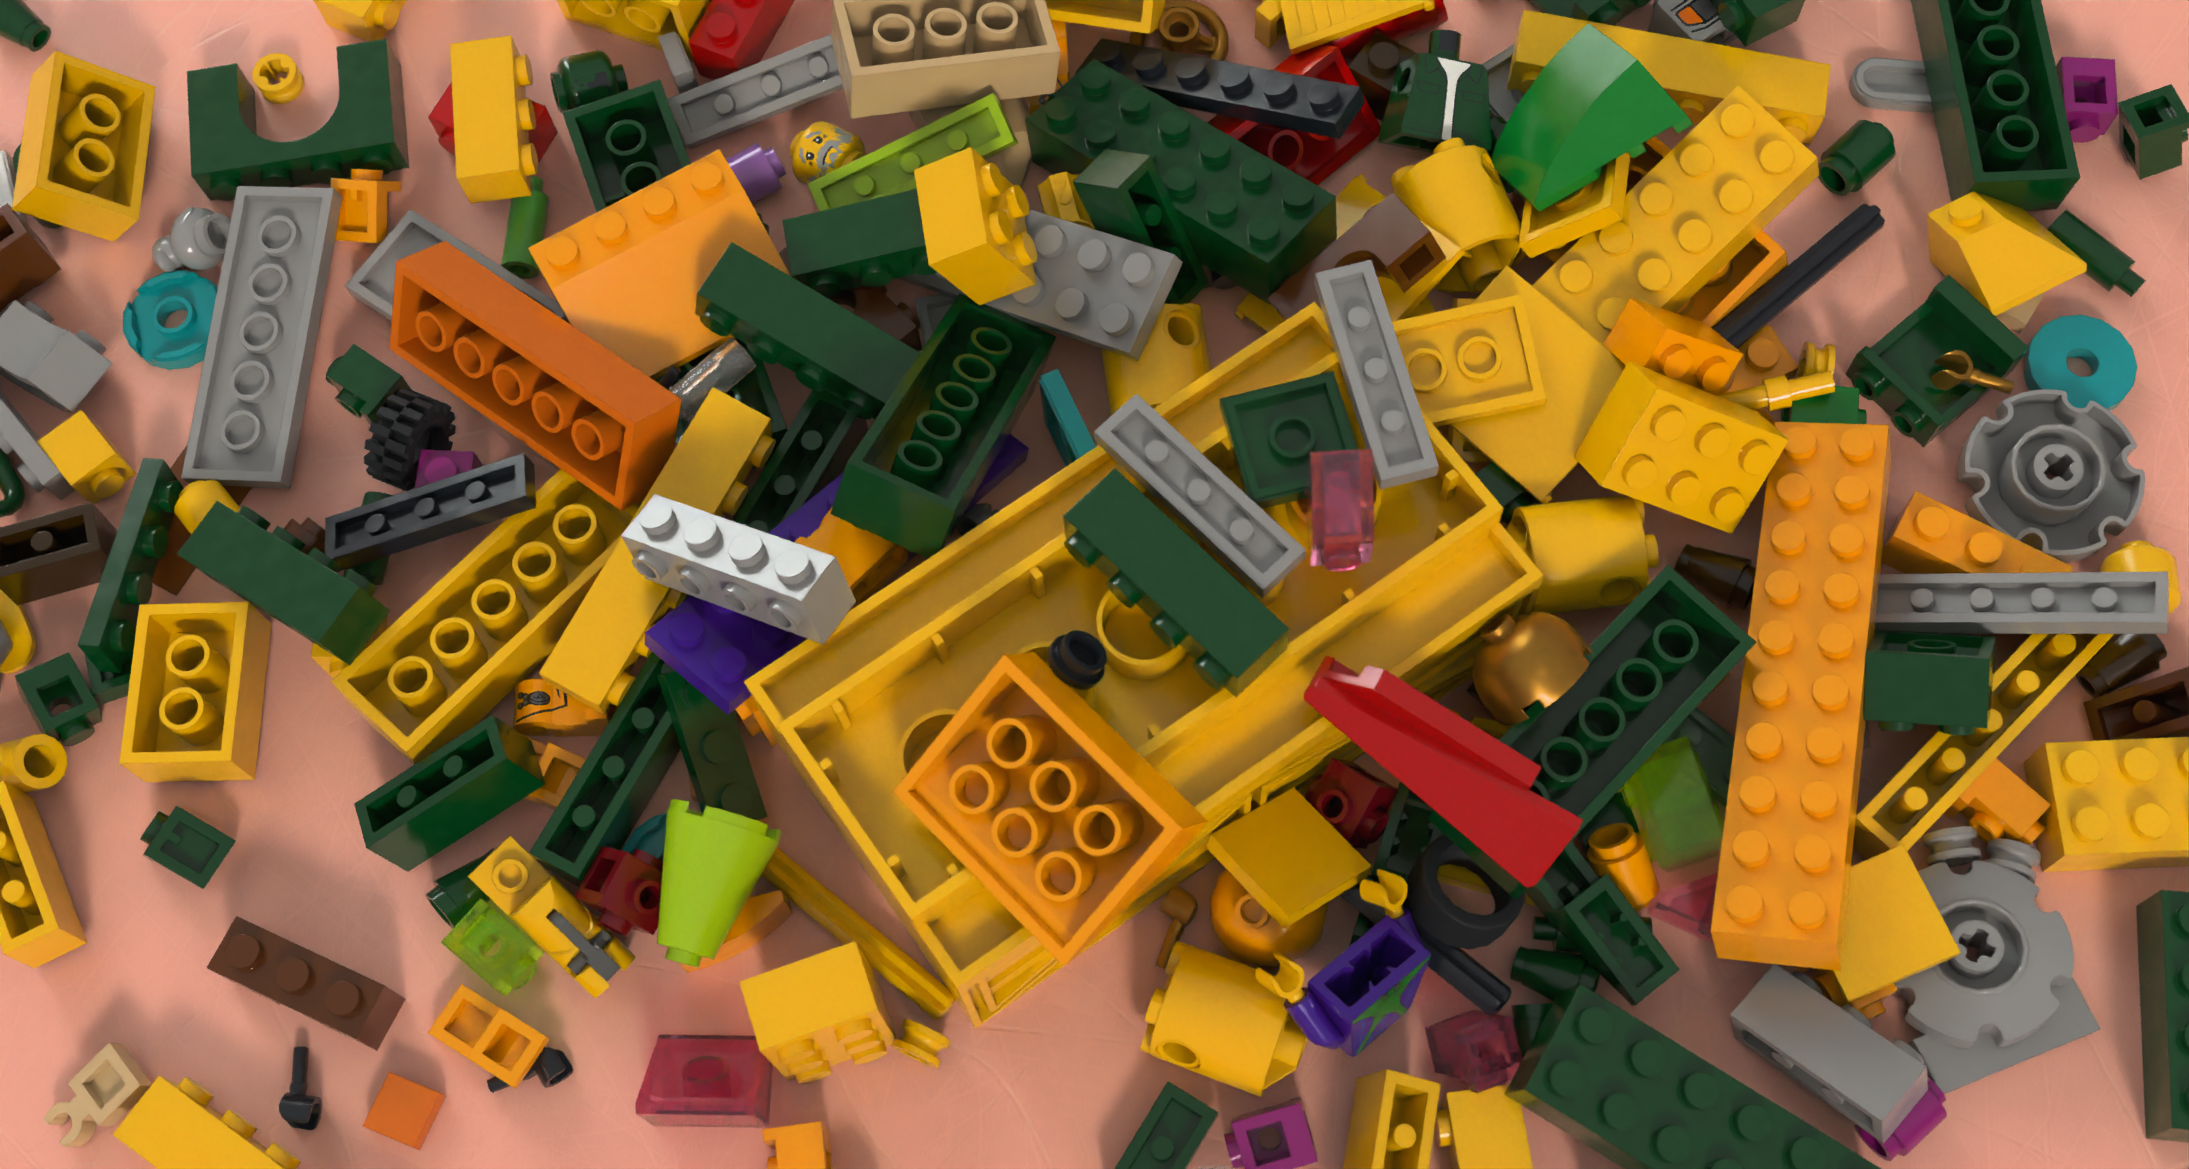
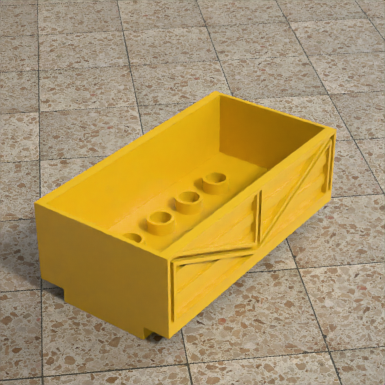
[744,301,1544,1029]

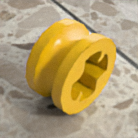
[252,53,305,104]
[1797,341,1836,378]
[891,1019,951,1069]

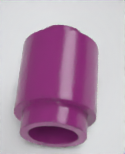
[1854,1077,1947,1161]

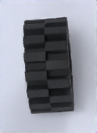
[364,389,456,491]

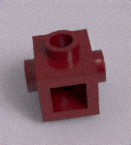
[1304,758,1399,849]
[574,846,663,937]

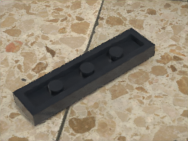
[325,453,536,572]

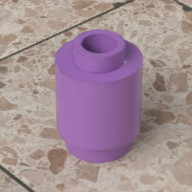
[726,142,786,204]

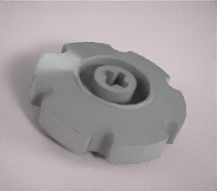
[1957,389,2145,563]
[1892,860,2074,1049]

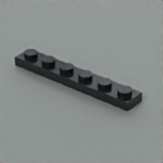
[1076,38,1365,139]

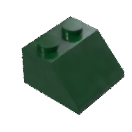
[1864,629,1996,735]

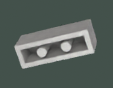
[1730,964,1928,1144]

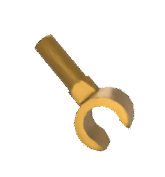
[1930,350,2014,394]
[1156,885,1198,969]

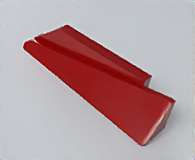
[1303,656,1583,888]

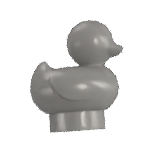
[152,207,231,272]

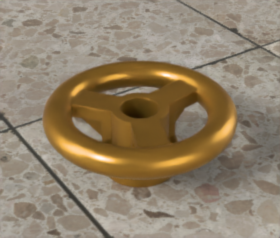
[1129,0,1229,61]

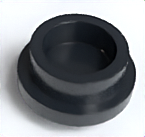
[1047,630,1107,690]

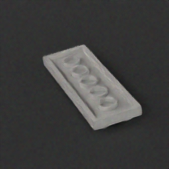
[181,186,342,489]
[897,209,1183,361]

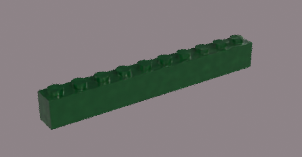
[529,390,869,887]

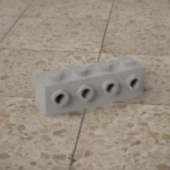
[621,494,856,644]

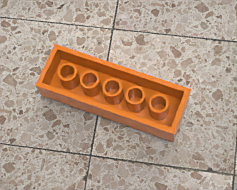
[389,241,682,511]

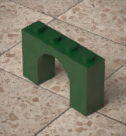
[187,39,409,201]

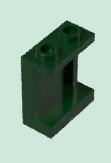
[1846,275,2029,448]

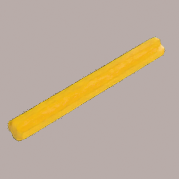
[761,847,955,1020]

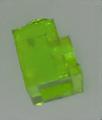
[441,898,544,996]

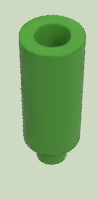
[501,176,549,279]

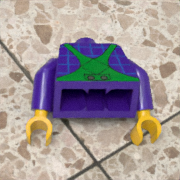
[1255,869,1431,1057]

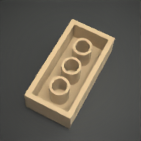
[831,0,1060,118]

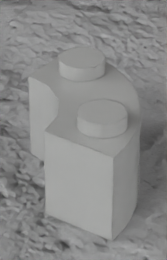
[0,300,112,412]

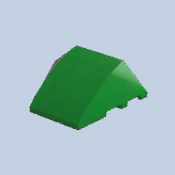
[1491,23,1693,212]

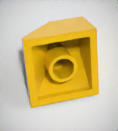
[1927,191,2087,316]

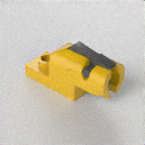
[467,835,636,998]

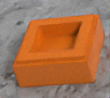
[363,1072,446,1151]

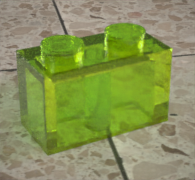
[1620,736,1724,872]

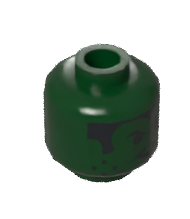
[550,50,628,113]

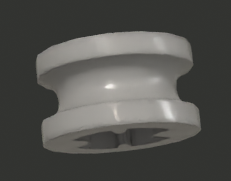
[1922,826,1982,867]
[1984,838,2041,884]

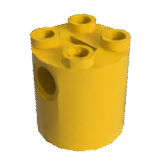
[1390,137,1526,293]
[1101,303,1211,416]
[1506,495,1659,614]
[1140,941,1308,1097]

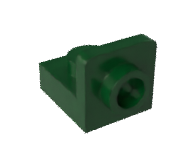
[140,806,236,889]

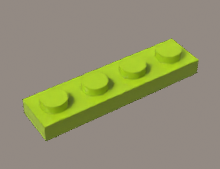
[808,93,1018,211]

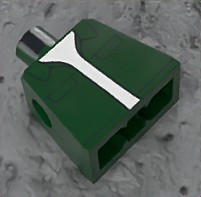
[1378,30,1491,154]

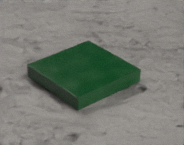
[1220,371,1366,509]

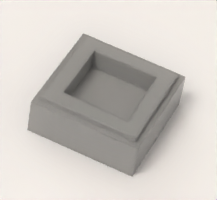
[658,31,698,93]

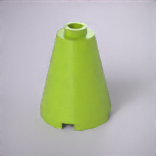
[657,799,782,968]

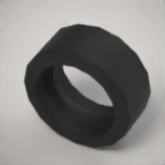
[1407,834,1526,949]

